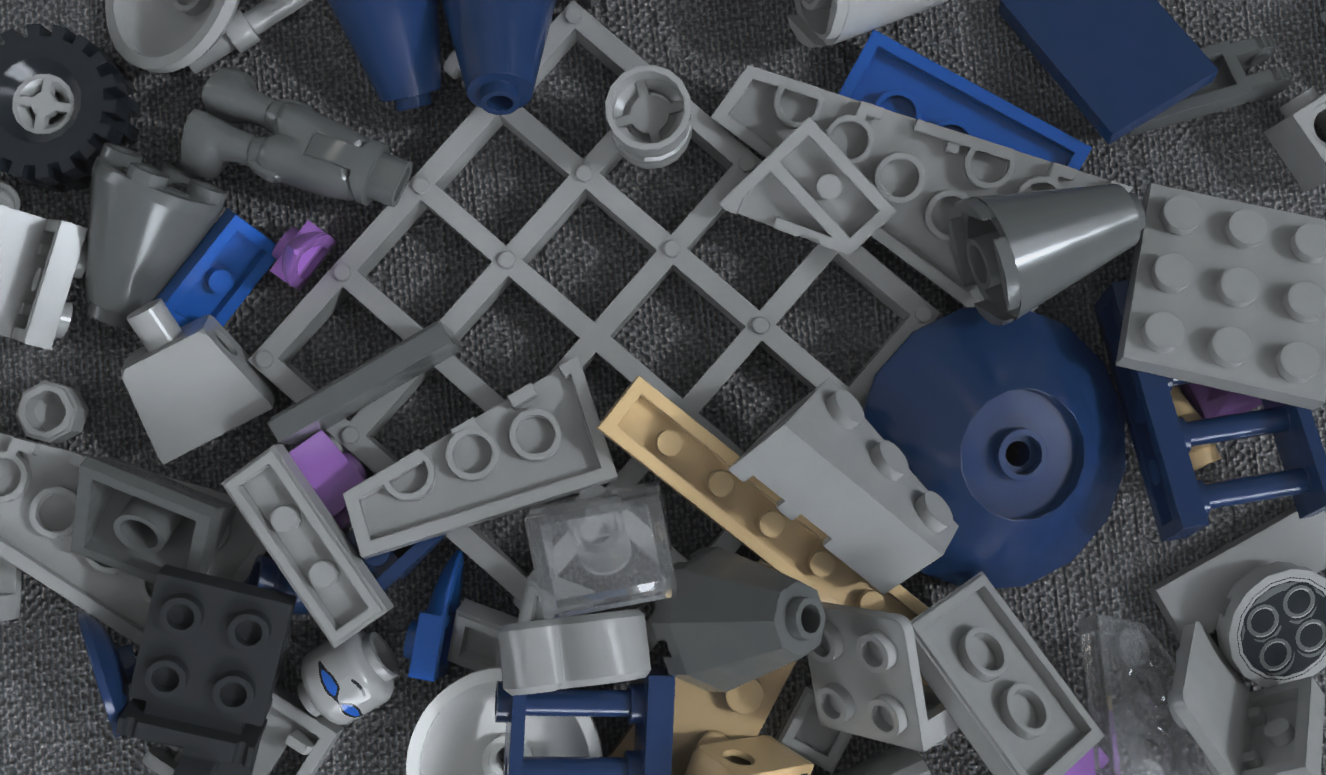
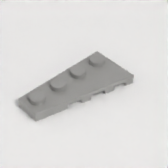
[343,355,618,560]

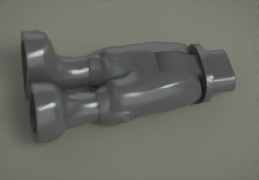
[181,67,413,207]

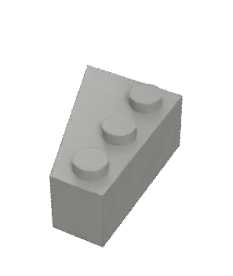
[728,377,959,594]

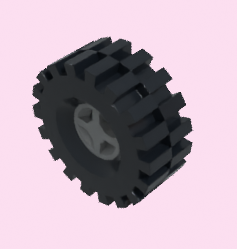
[0,23,141,192]

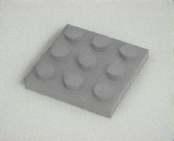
[1115,183,1326,410]

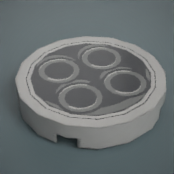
[1216,561,1326,687]

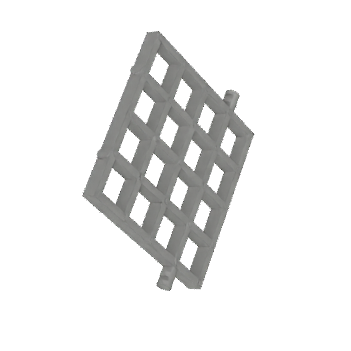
[247,0,941,688]

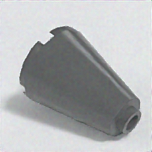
[950,184,1146,326]

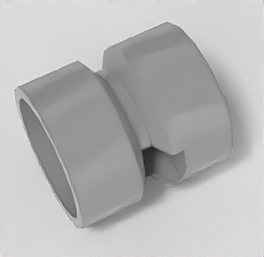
[605,65,692,169]

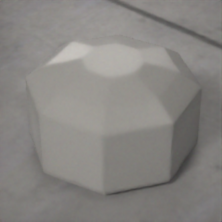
[15,380,89,444]

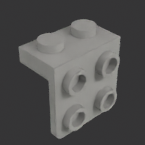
[0,205,88,350]
[807,602,959,752]
[1167,621,1325,775]

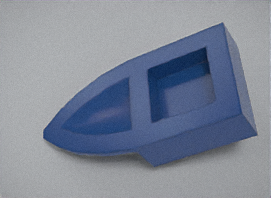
[403,550,464,682]

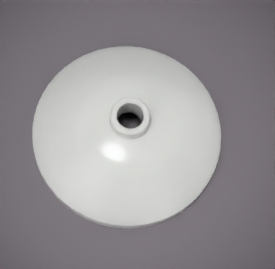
[406,666,603,775]

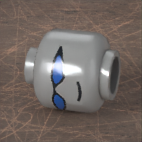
[297,630,399,725]

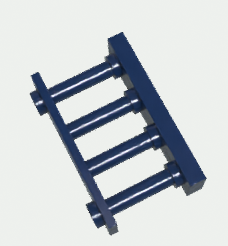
[1094,279,1326,542]
[495,666,675,775]

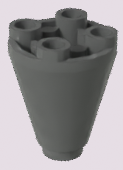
[85,143,228,329]

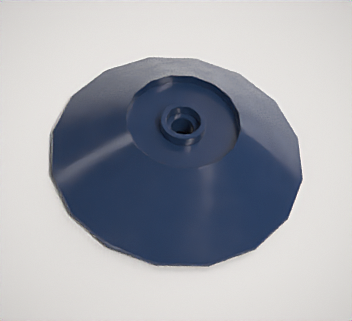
[863,307,1126,589]

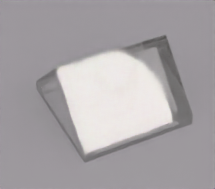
[524,480,678,619]

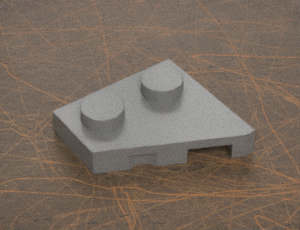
[719,117,897,256]

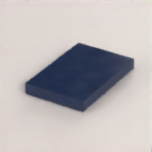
[999,0,1219,145]

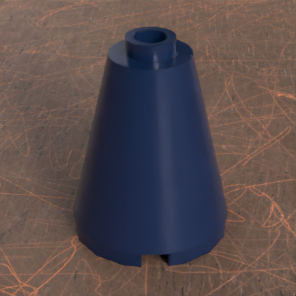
[328,0,441,111]
[441,0,556,115]

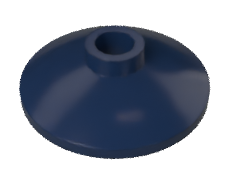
[77,611,136,738]

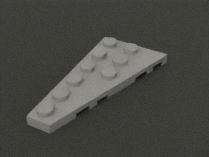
[711,65,1134,312]
[0,432,268,646]

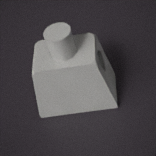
[120,298,277,465]

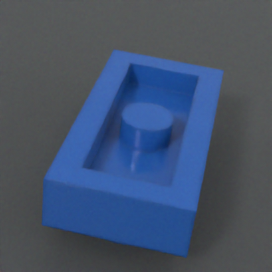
[155,208,277,327]

